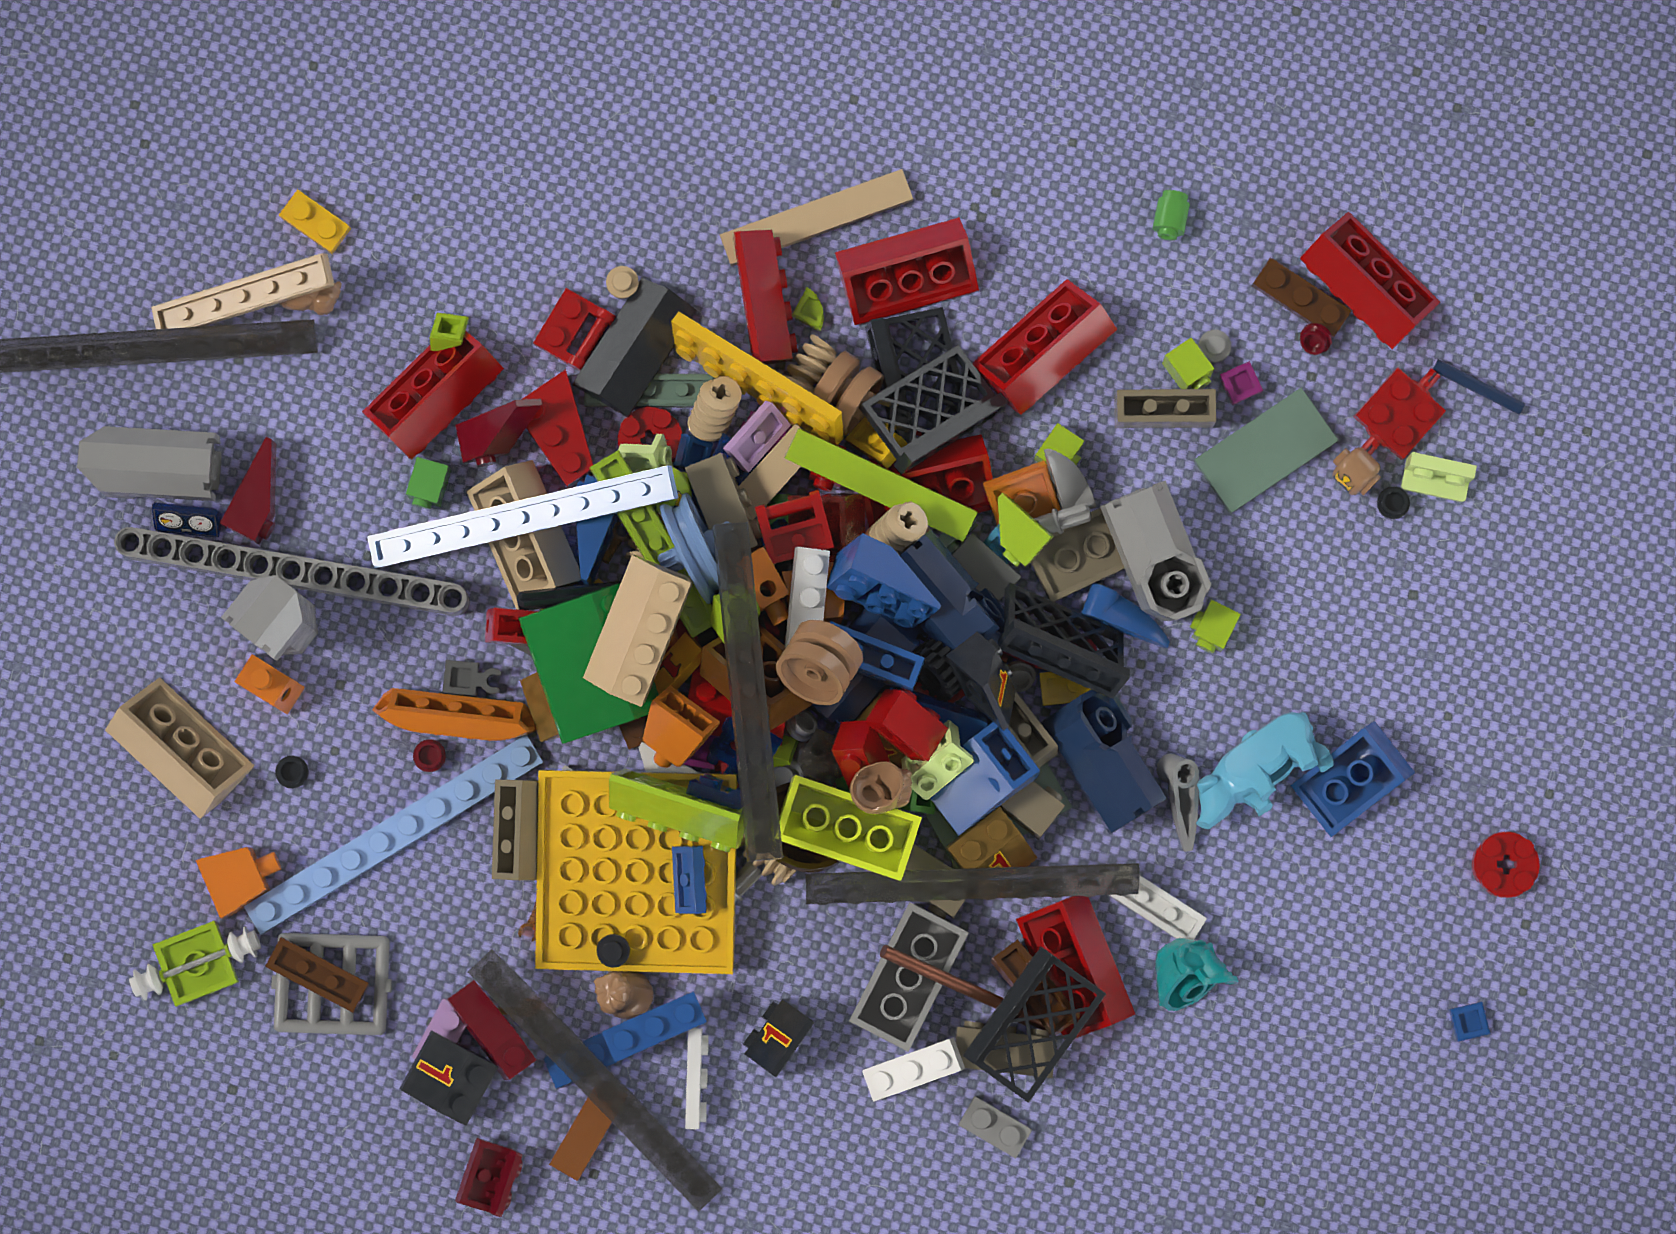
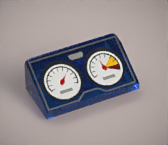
[152,502,223,538]

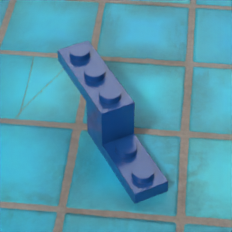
[543,991,707,1089]

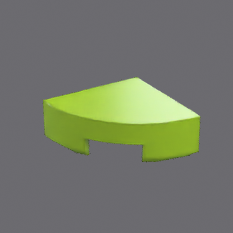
[792,287,824,332]

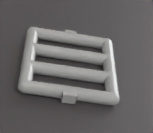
[271,933,392,1035]

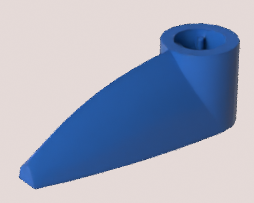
[1081,584,1170,649]

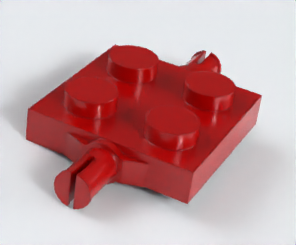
[1353,367,1446,460]

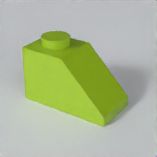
[998,493,1054,567]

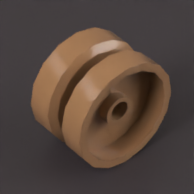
[812,350,884,436]
[776,620,863,705]

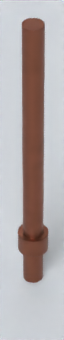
[880,945,1046,1030]

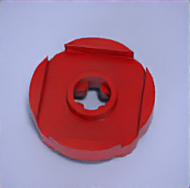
[618,407,682,464]
[1472,832,1540,898]

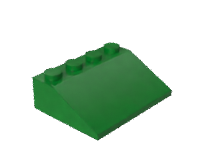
[519,583,659,744]

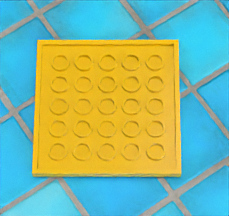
[535,770,738,974]

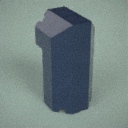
[900,530,1004,652]
[809,607,928,731]
[1040,690,1167,835]

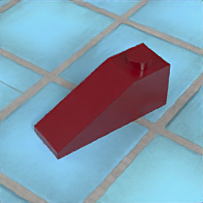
[455,399,542,467]
[220,437,277,545]
[446,980,536,1080]

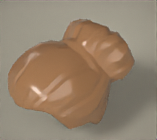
[279,281,342,315]
[850,762,912,814]
[593,971,653,1019]

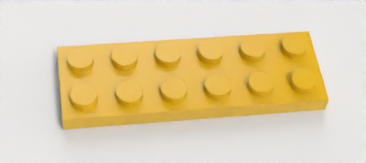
[671,312,843,446]

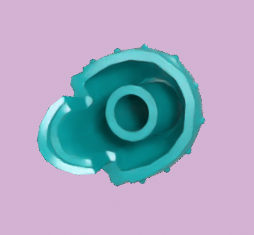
[1155,938,1239,1011]

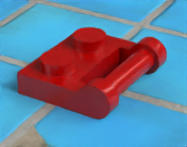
[533,288,616,371]
[754,490,834,564]

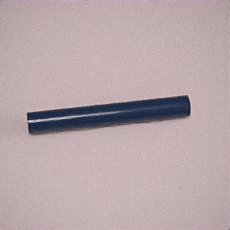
[1433,359,1525,415]

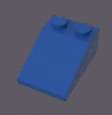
[576,475,619,585]
[1290,721,1415,837]

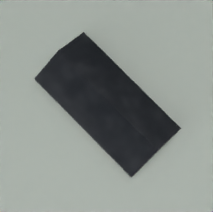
[572,278,697,418]

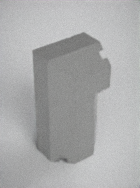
[77,426,222,501]
[1100,481,1211,621]
[221,575,318,661]

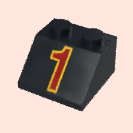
[946,632,1016,731]
[743,999,815,1077]
[399,1030,498,1126]

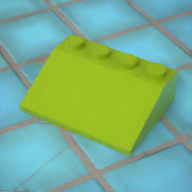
[609,768,751,852]

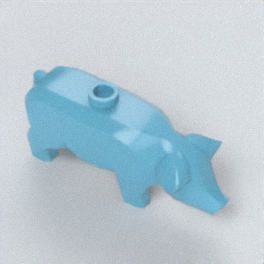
[1196,712,1334,829]

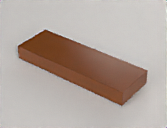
[549,1078,628,1181]

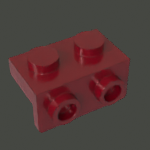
[455,1138,523,1217]

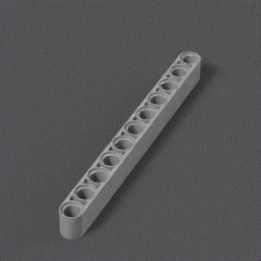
[114,527,470,616]

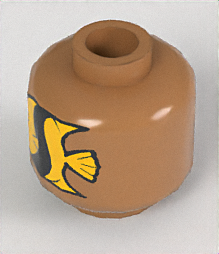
[1332,447,1381,496]

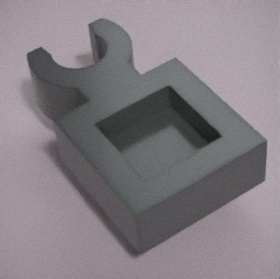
[442,660,502,697]

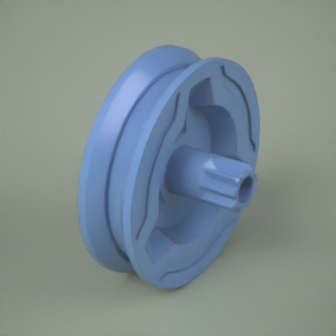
[658,493,738,604]

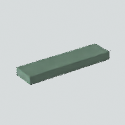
[584,374,715,408]

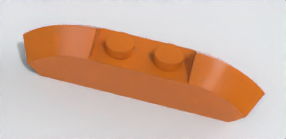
[372,688,536,741]

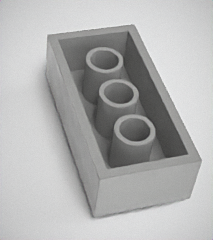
[849,902,969,1052]

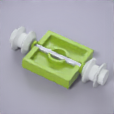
[129,920,261,1007]

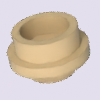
[606,266,639,299]

